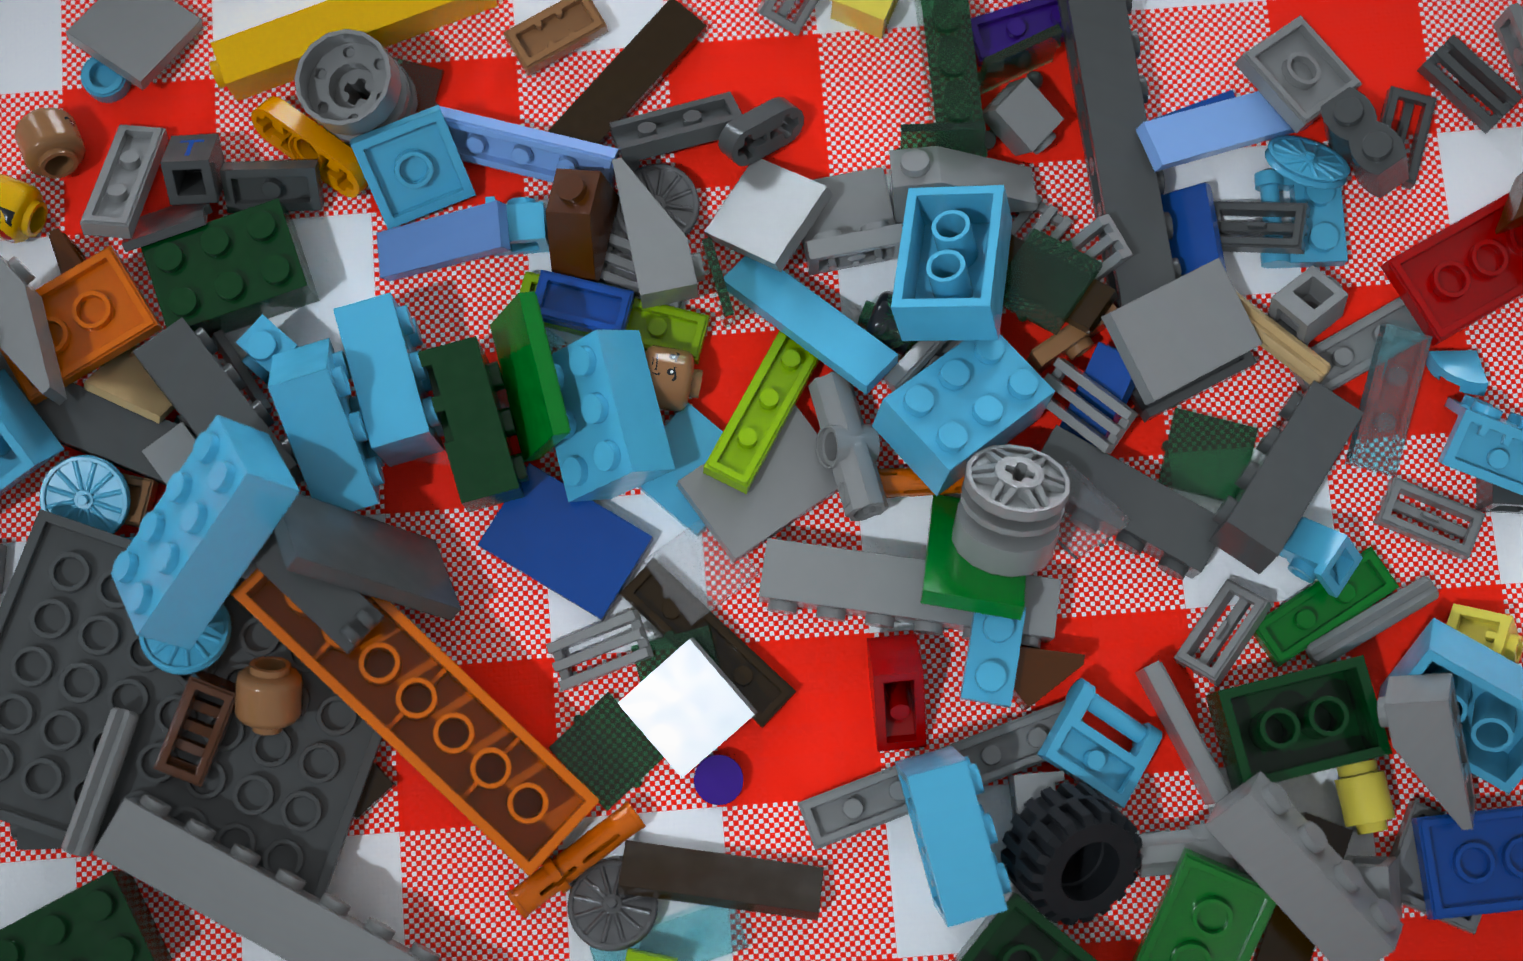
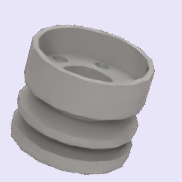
[294,29,418,148]
[952,444,1070,577]

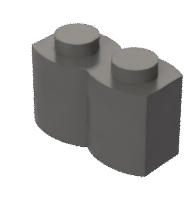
[1321,87,1409,198]

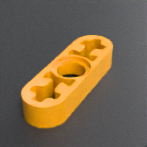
[251,96,368,198]

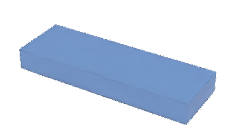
[376,200,510,281]

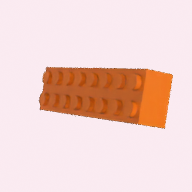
[231,569,600,877]

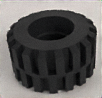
[1001,782,1143,925]

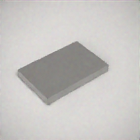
[1101,258,1262,405]
[676,404,838,563]

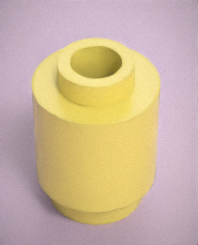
[1334,759,1396,835]

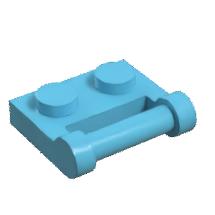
[1254,169,1348,269]
[1037,678,1162,808]

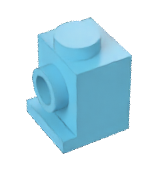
[485,196,550,256]
[235,314,299,385]
[1279,516,1363,598]

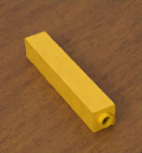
[209,0,498,101]

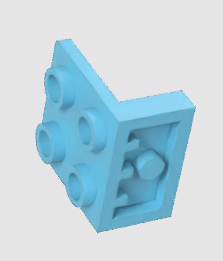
[1438,394,1523,495]

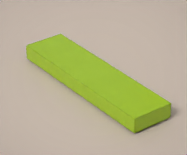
[520,271,710,364]
[703,331,820,494]

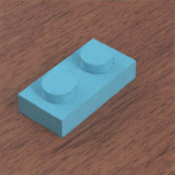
[959,607,1027,708]

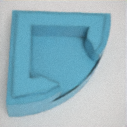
[1425,350,1488,396]

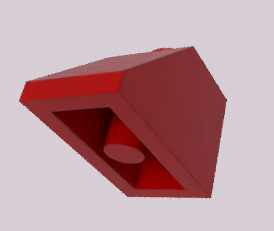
[867,633,927,752]

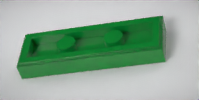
[1253,547,1399,668]

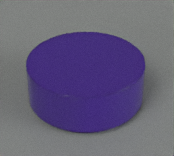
[694,755,744,805]

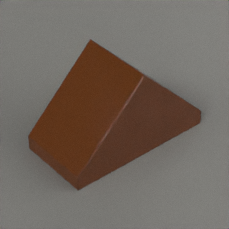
[1013,647,1085,711]

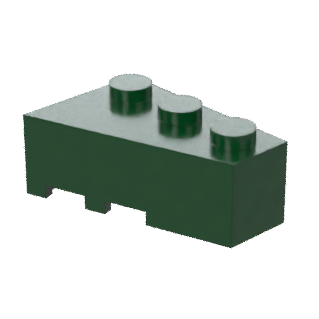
[418,336,530,512]

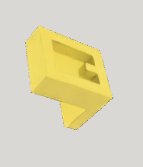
[1447,603,1523,664]

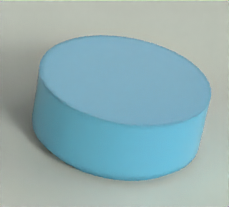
[81,57,132,103]

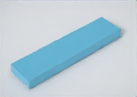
[721,256,898,395]

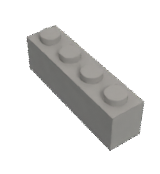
[1204,771,1403,961]

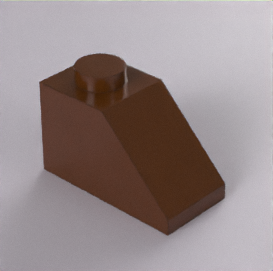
[546,168,620,283]

